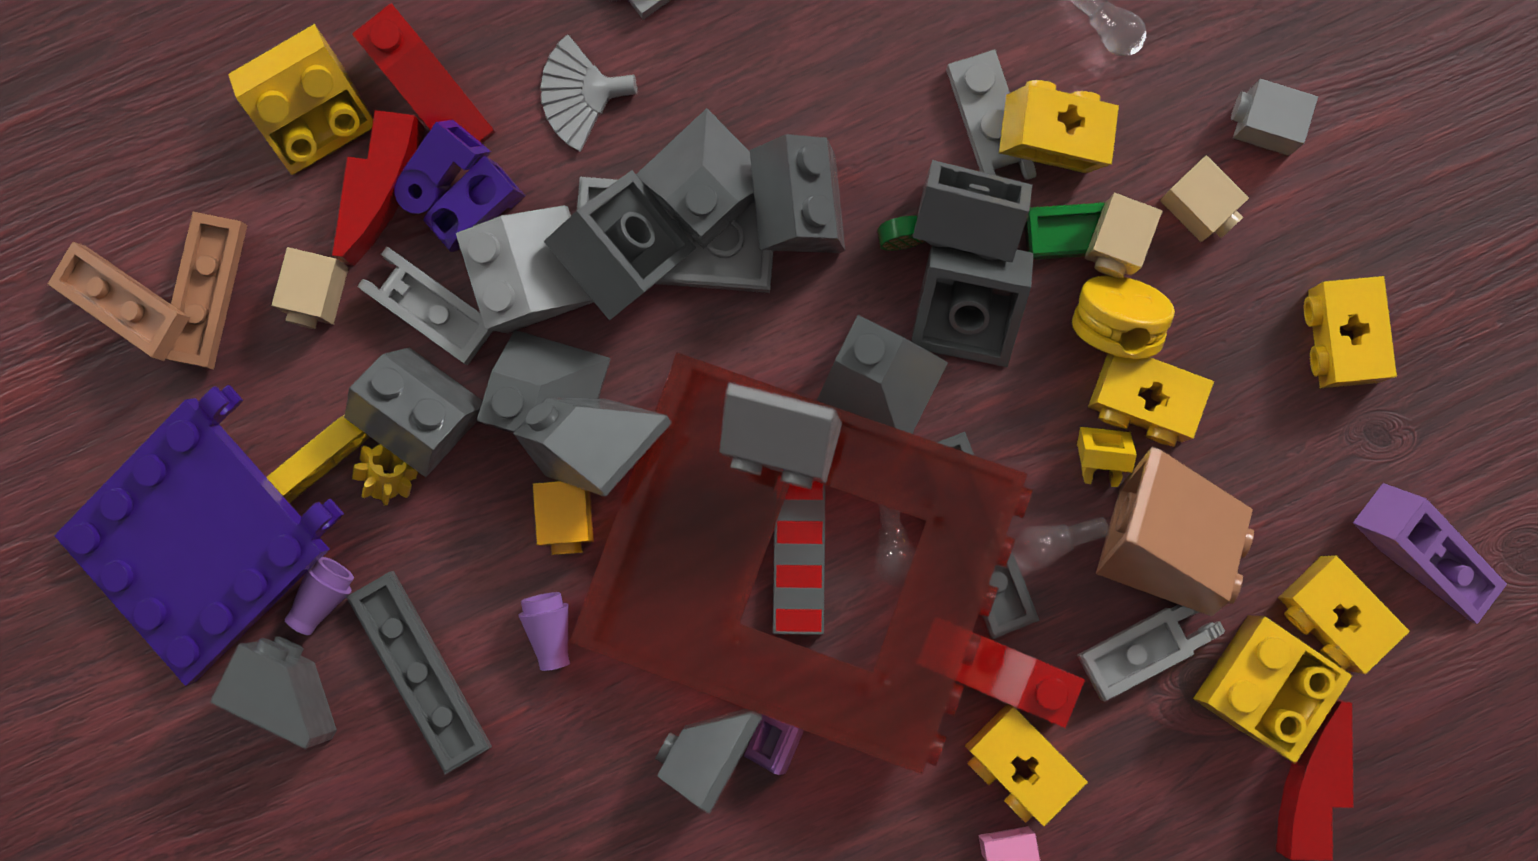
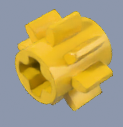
[352,444,418,505]

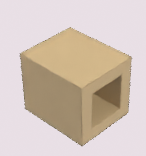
[1160,155,1249,242]
[1085,192,1163,278]
[271,247,348,329]

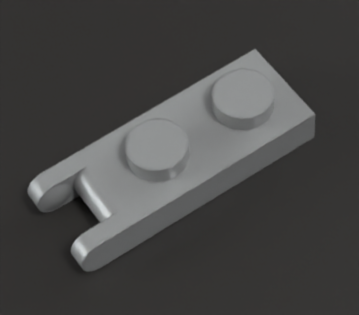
[946,50,1036,180]
[357,247,493,366]

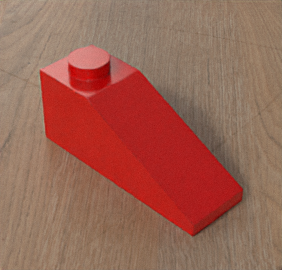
[352,3,495,143]
[916,617,1085,728]

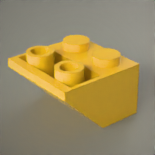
[228,24,373,175]
[1193,615,1352,763]

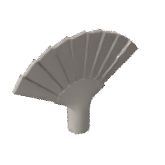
[540,35,637,152]

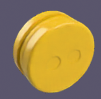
[1072,275,1175,359]

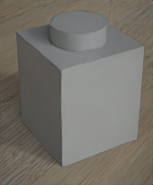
[1231,78,1318,156]

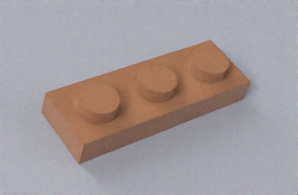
[165,212,247,370]
[48,242,190,361]

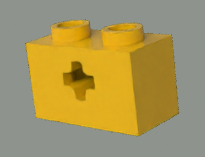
[999,80,1119,173]
[1304,276,1397,388]
[1088,354,1214,447]
[1278,555,1410,674]
[965,703,1088,826]

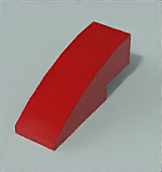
[332,110,425,266]
[1276,699,1353,861]

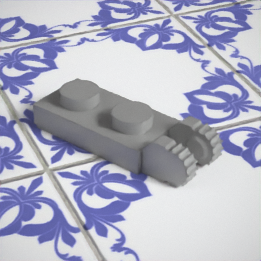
[1077,604,1226,701]

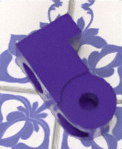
[394,120,491,214]
[424,155,525,252]

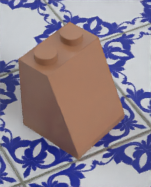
[1096,447,1254,616]

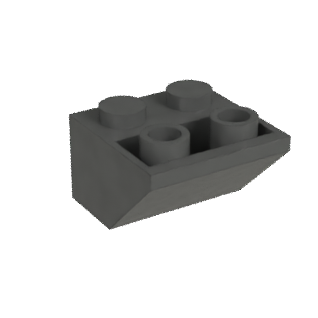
[913,160,1032,263]

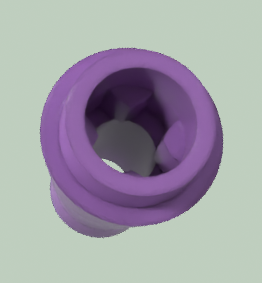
[285,557,354,635]
[518,592,570,671]

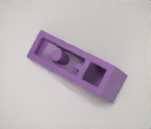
[1353,483,1507,624]

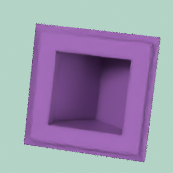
[744,709,805,775]

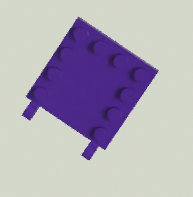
[54,385,344,686]

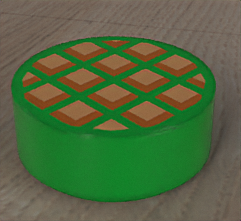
[877,216,926,251]

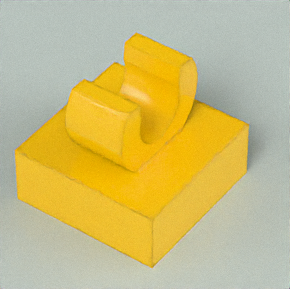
[1077,427,1137,487]

